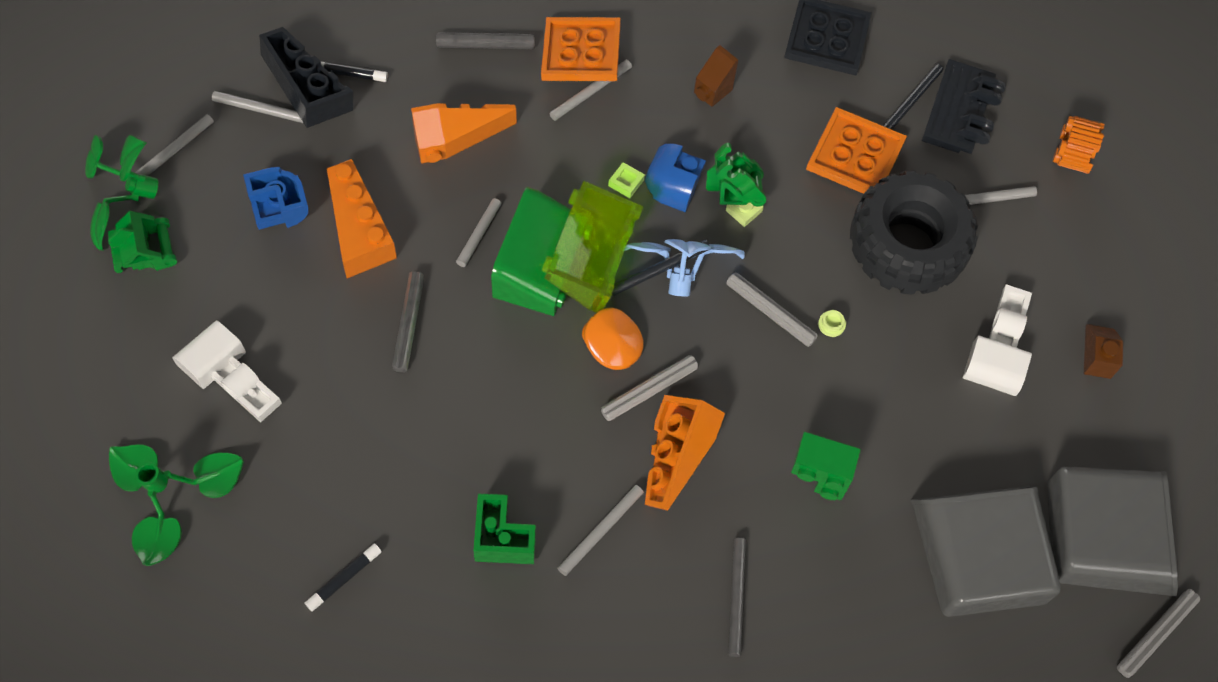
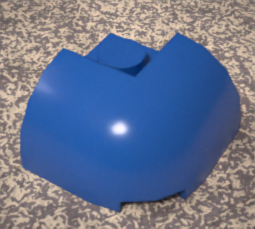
[645,144,706,212]
[243,167,308,230]

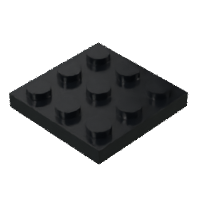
[784,0,872,76]

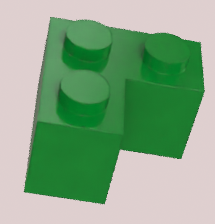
[791,432,861,500]
[473,494,536,564]

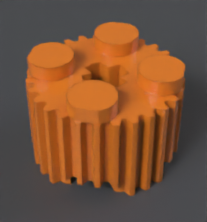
[1052,116,1105,174]

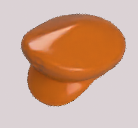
[582,308,643,370]

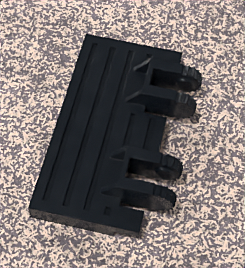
[921,59,1006,154]

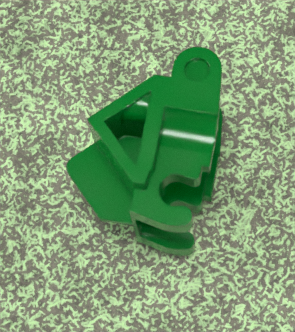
[706,143,766,207]
[108,211,177,273]

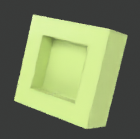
[608,162,645,198]
[726,203,764,227]

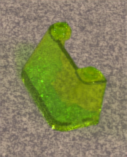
[541,181,644,313]

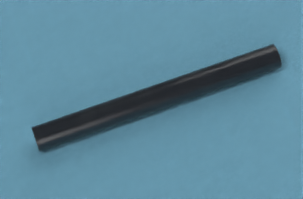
[883,64,944,130]
[609,239,709,296]

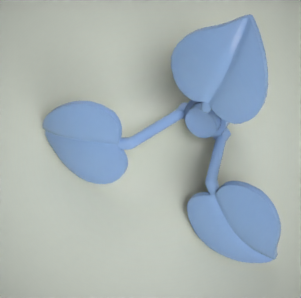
[622,239,745,296]

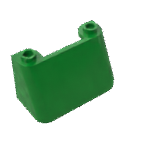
[491,187,592,316]

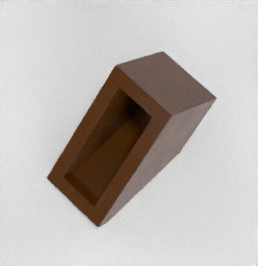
[694,45,738,107]
[1084,324,1123,379]

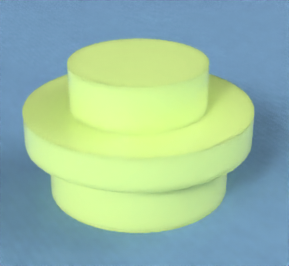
[818,310,846,337]

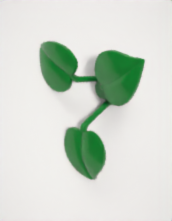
[85,135,158,251]
[109,444,244,566]

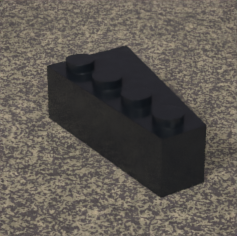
[259,27,353,128]

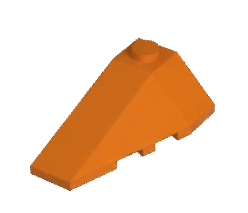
[411,103,517,163]
[645,395,725,511]

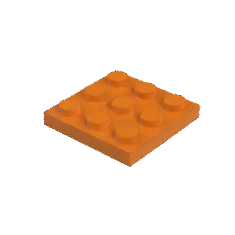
[541,17,621,81]
[806,107,907,194]

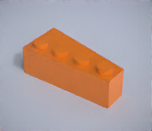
[327,159,397,278]

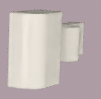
[963,284,1032,396]
[172,320,282,423]

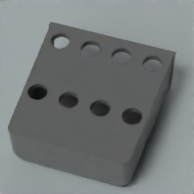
[1047,466,1178,597]
[911,487,1061,617]

